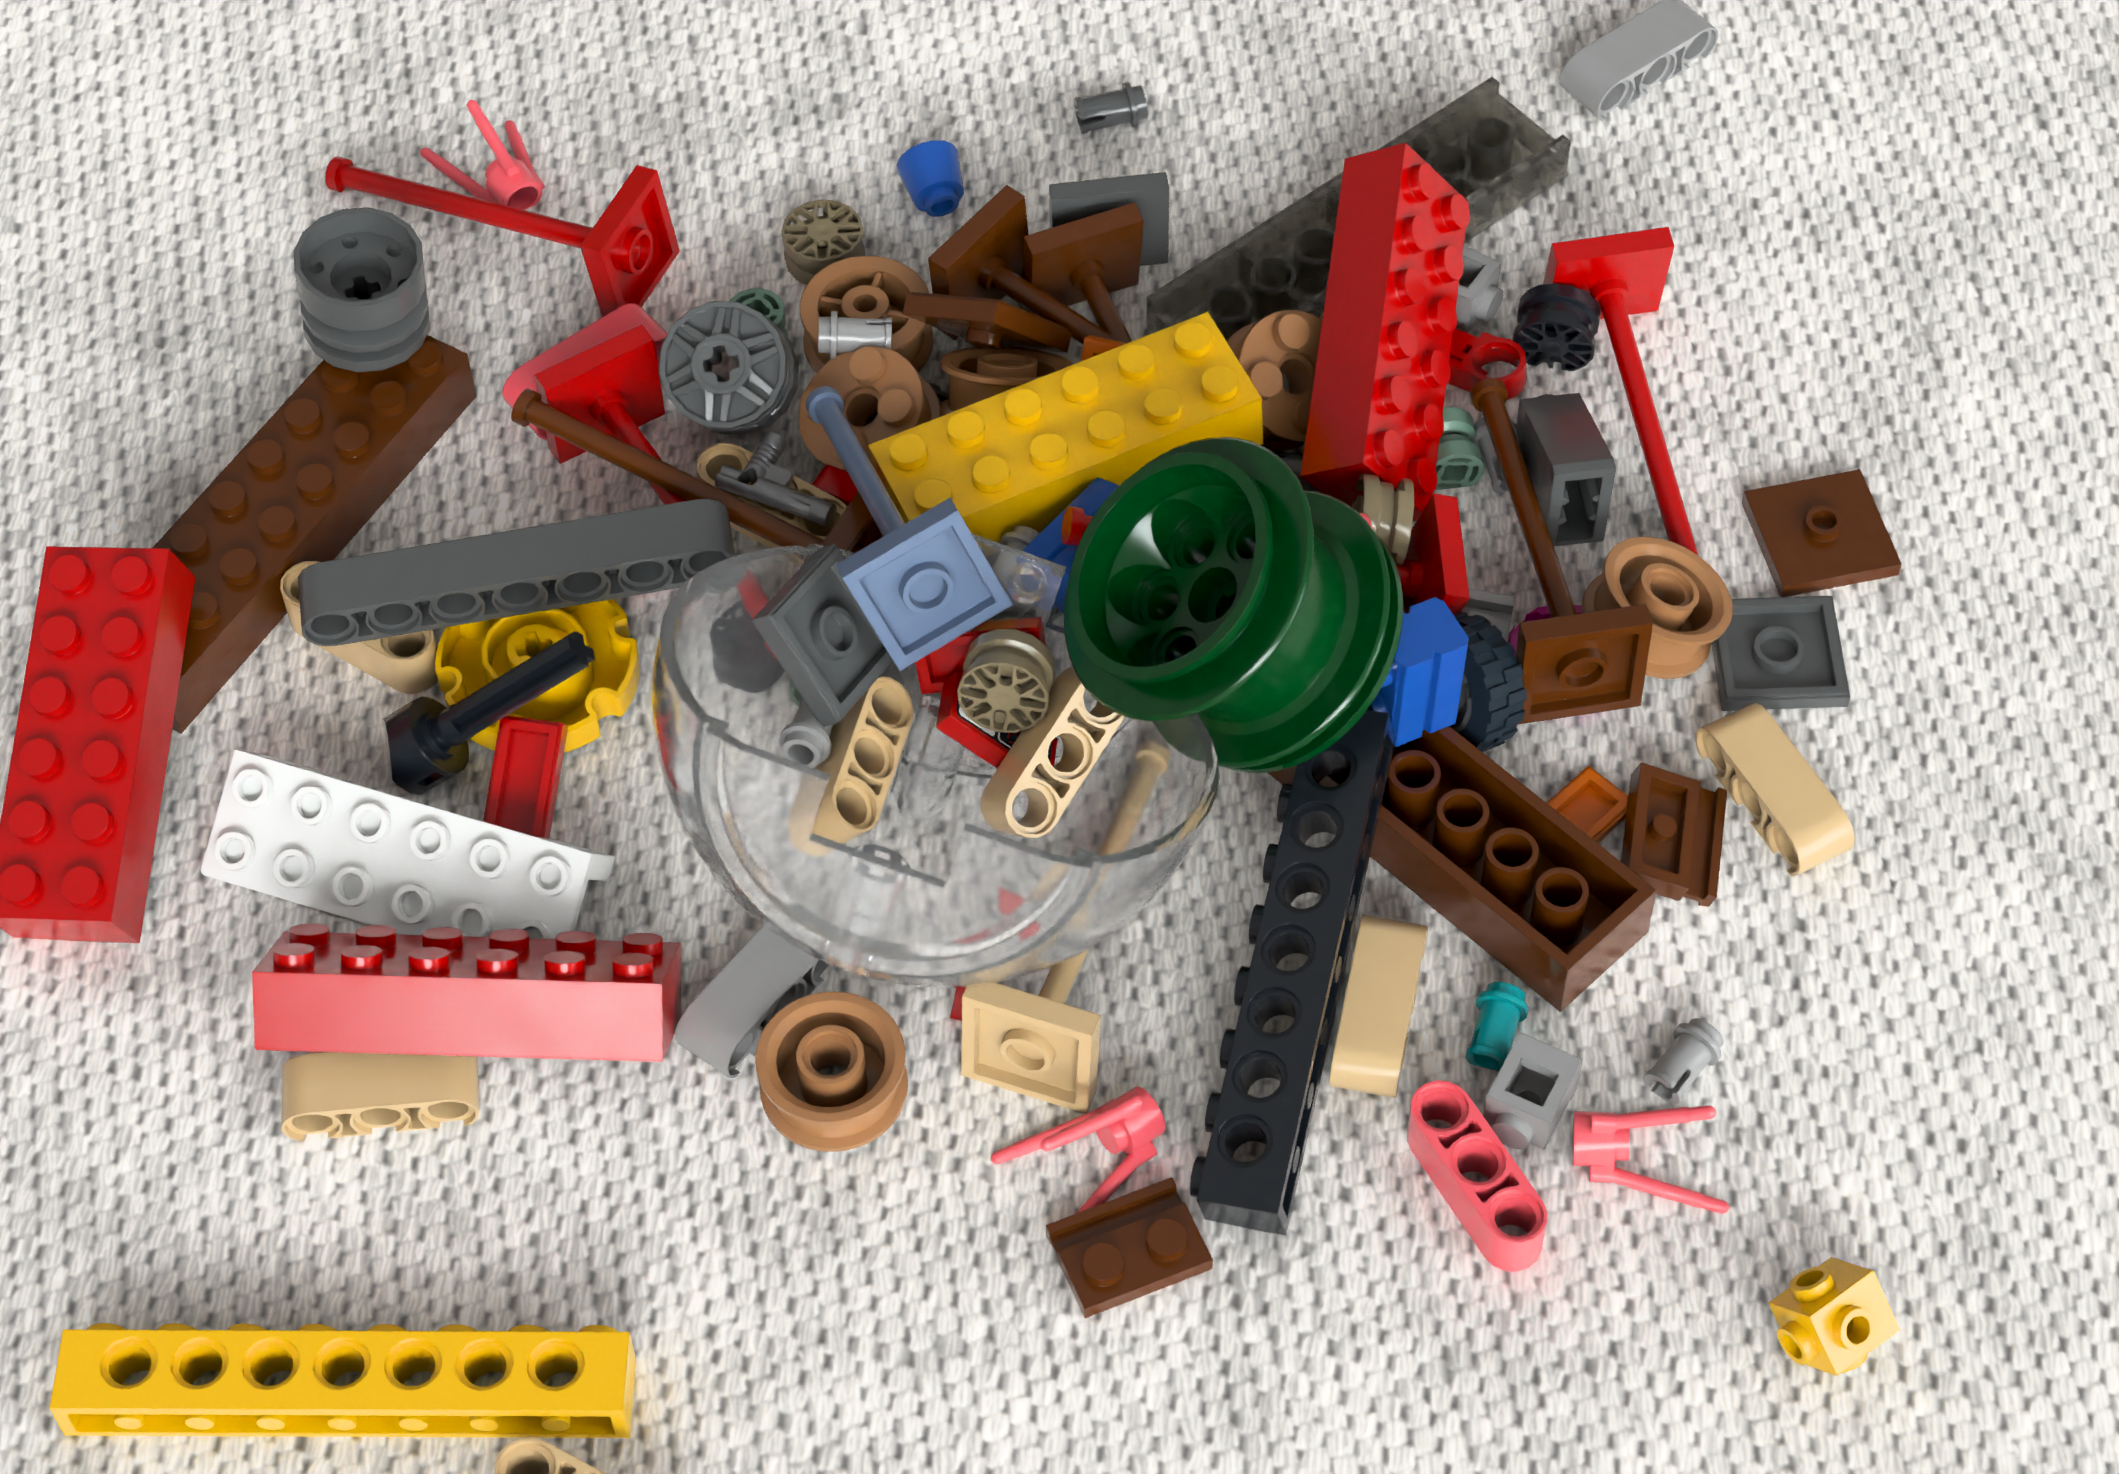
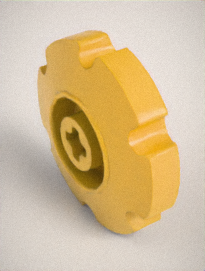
[435,599,640,753]

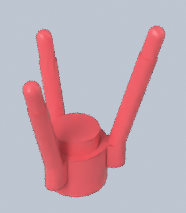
[420,100,545,210]
[991,1086,1166,1213]
[1573,1105,1729,1213]

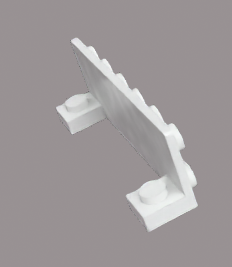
[201,749,615,939]

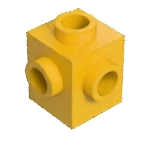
[1768,1257,1900,1376]

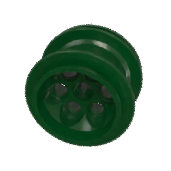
[1064,437,1403,773]

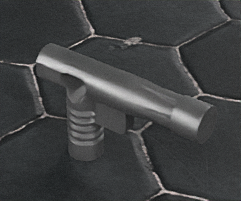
[715,432,836,527]

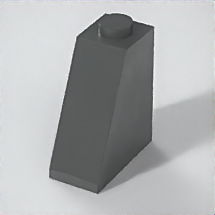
[1516,393,1616,547]

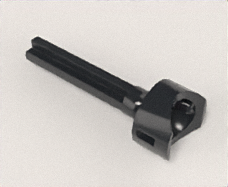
[383,631,595,795]

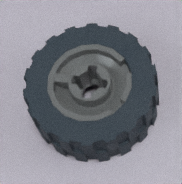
[1450,612,1527,752]

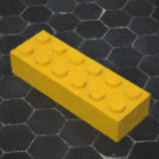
[868,312,1263,556]

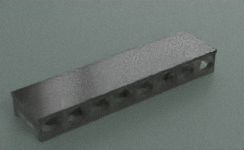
[1144,77,1571,341]

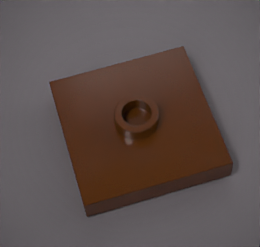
[902,292,1072,353]
[1742,469,1902,597]

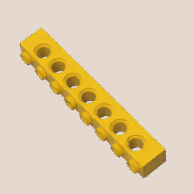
[49,1323,636,1438]

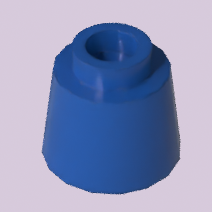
[896,140,964,217]

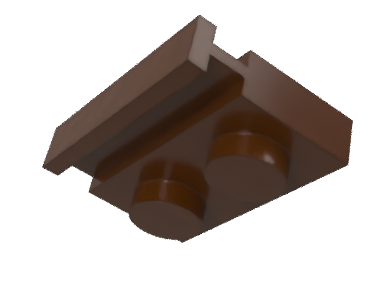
[1621,762,1727,907]
[1045,1177,1213,1318]

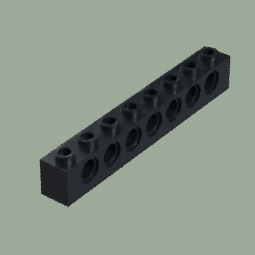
[1190,710,1395,1236]

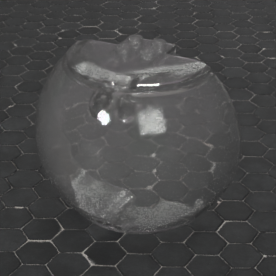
[651,533,1220,988]

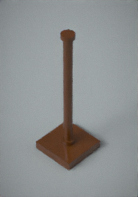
[928,185,1269,447]
[1022,202,1144,343]
[1470,378,1653,725]
[511,388,888,560]

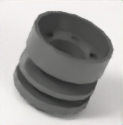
[294,207,430,372]
[659,301,799,435]

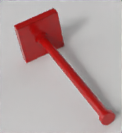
[325,156,680,317]
[1543,227,1699,556]
[534,324,776,659]
[1061,493,1470,614]

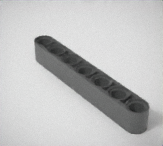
[298,499,736,646]

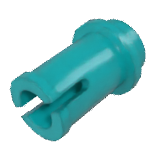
[1465,982,1529,1072]

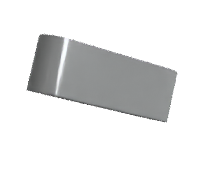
[1559,0,1718,121]
[675,901,848,1078]

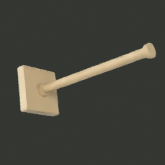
[961,743,1180,1114]

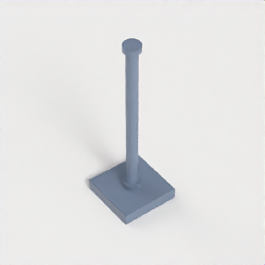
[806,386,1013,671]

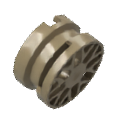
[781,199,865,285]
[1352,473,1414,565]
[957,629,1056,733]

